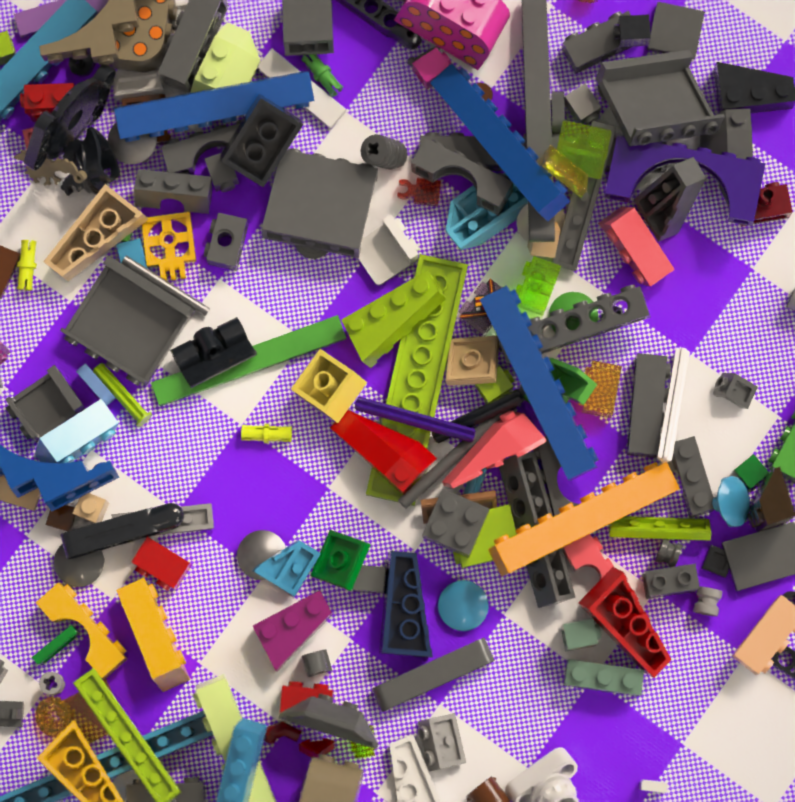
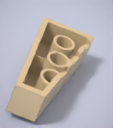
[43,184,149,282]

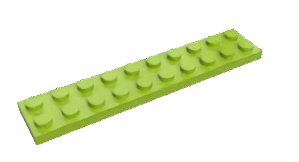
[366,254,468,506]

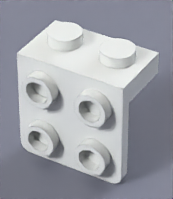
[358,214,420,285]

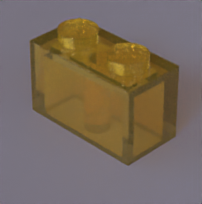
[578,360,622,418]

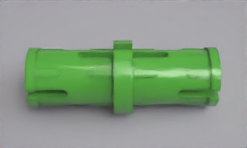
[301,54,343,97]

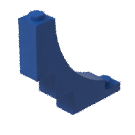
[0,444,120,512]

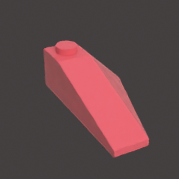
[442,410,547,488]

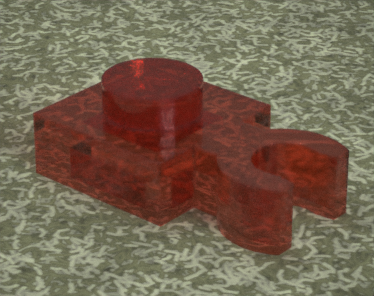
[397,178,441,207]

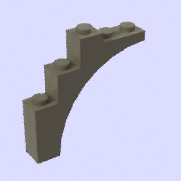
[39,0,139,65]

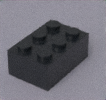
[220,94,303,187]

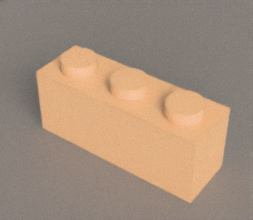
[732,595,795,675]

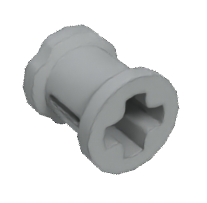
[39,672,65,695]

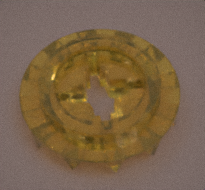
[35,696,73,737]

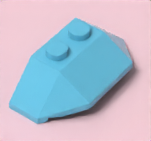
[446,173,528,250]

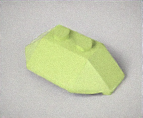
[190,22,261,93]

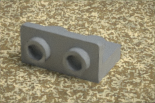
[418,713,467,771]

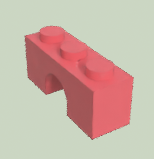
[562,534,614,579]

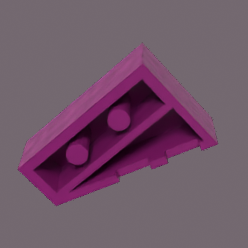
[252,590,333,672]

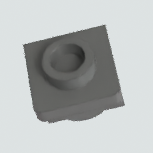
[713,373,758,409]

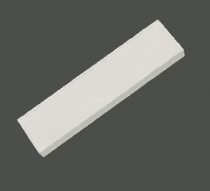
[257,49,346,130]

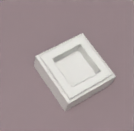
[639,780,668,793]

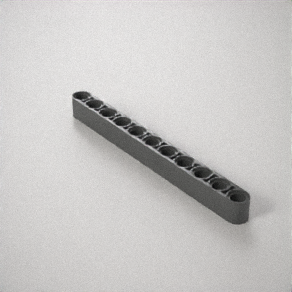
[522,0,555,243]

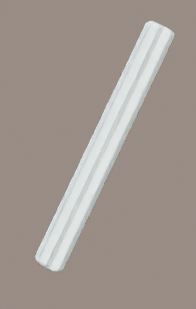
[657,347,690,463]

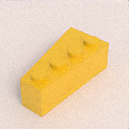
[116,578,191,692]
[37,720,123,802]

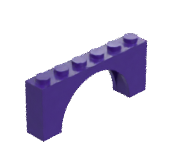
[605,135,766,226]

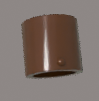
[466,776,511,802]

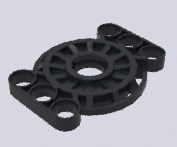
[24,64,116,171]

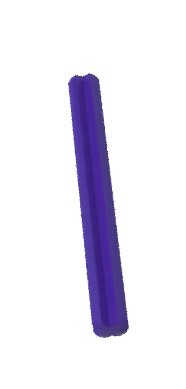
[355,397,476,443]

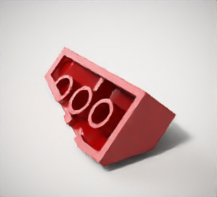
[330,410,437,495]

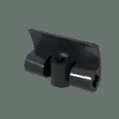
[170,317,257,388]

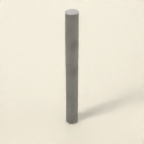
[121,255,210,316]

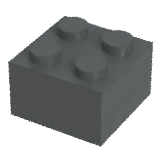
[422,489,489,558]

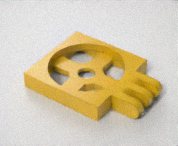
[142,212,197,281]

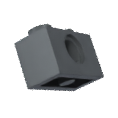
[204,213,249,271]

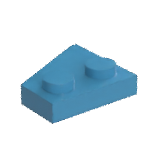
[253,540,321,597]

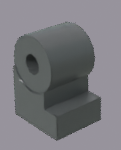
[301,649,333,677]

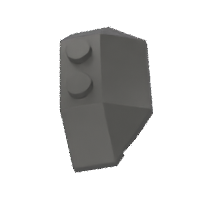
[278,693,379,749]

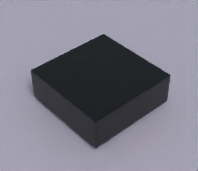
[701,545,729,578]

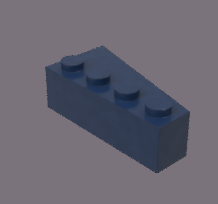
[379,551,433,658]

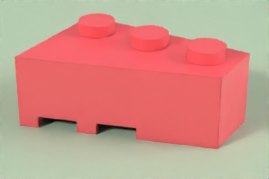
[598,206,675,286]

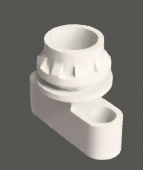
[505,748,579,802]

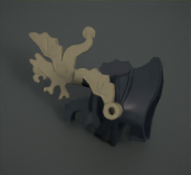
[14,127,121,196]

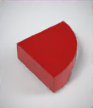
[299,738,335,758]

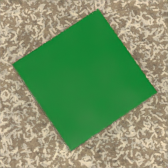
[310,530,371,591]

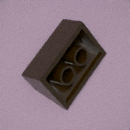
[748,467,795,532]

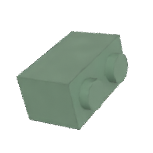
[561,619,602,652]

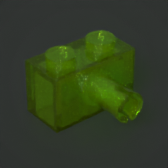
[516,256,561,316]

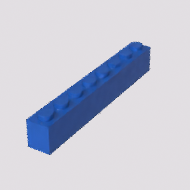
[430,63,570,221]
[113,71,315,142]
[480,285,599,481]

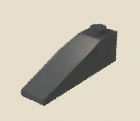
[699,109,753,207]

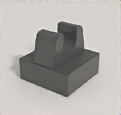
[0,701,24,727]

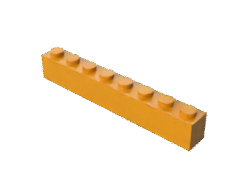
[488,462,680,577]

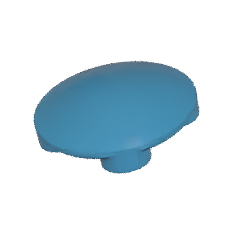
[712,476,750,527]
[438,580,489,631]

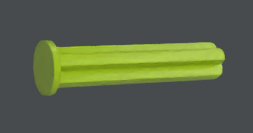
[93,363,153,427]

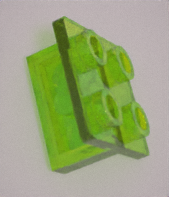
[553,120,612,179]

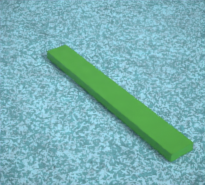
[151,315,346,407]

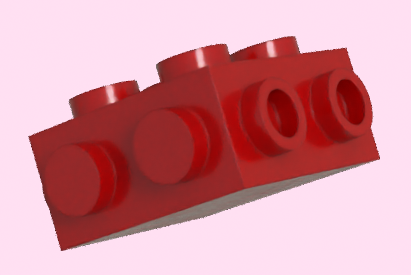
[20,83,75,123]

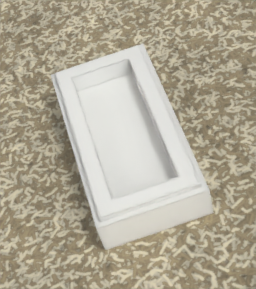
[114,71,164,101]

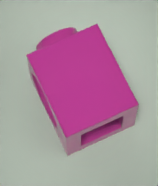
[412,47,452,90]

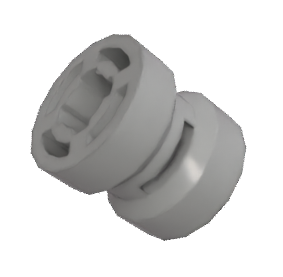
[693,586,723,617]

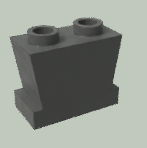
[642,563,700,599]

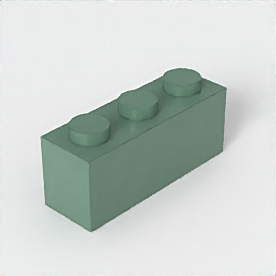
[563,659,644,696]

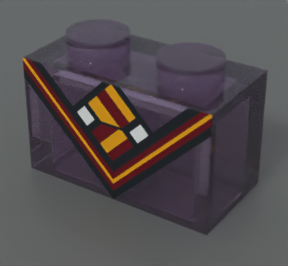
[459,278,502,337]

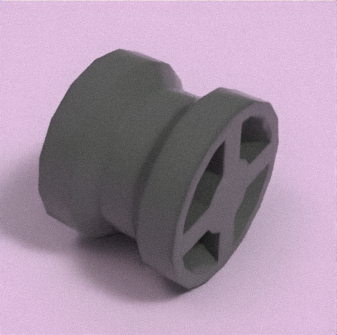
[655,539,683,567]

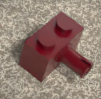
[740,182,793,227]

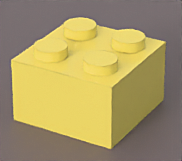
[291,349,367,423]

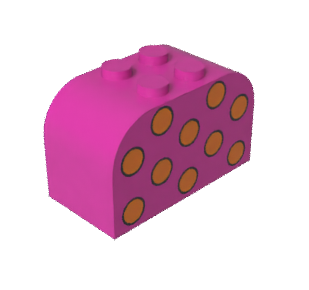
[394,0,510,70]

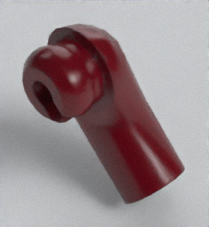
[264,722,302,744]

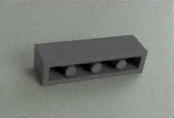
[627,353,671,458]

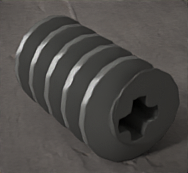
[360,134,408,170]

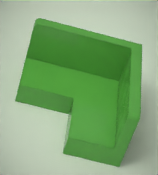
[524,358,597,405]

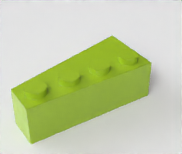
[342,270,446,368]

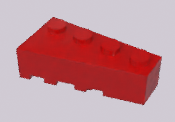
[578,567,672,678]

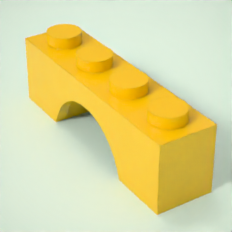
[36,582,128,679]

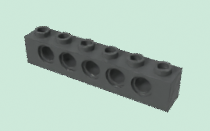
[498,284,651,365]
[499,452,576,608]

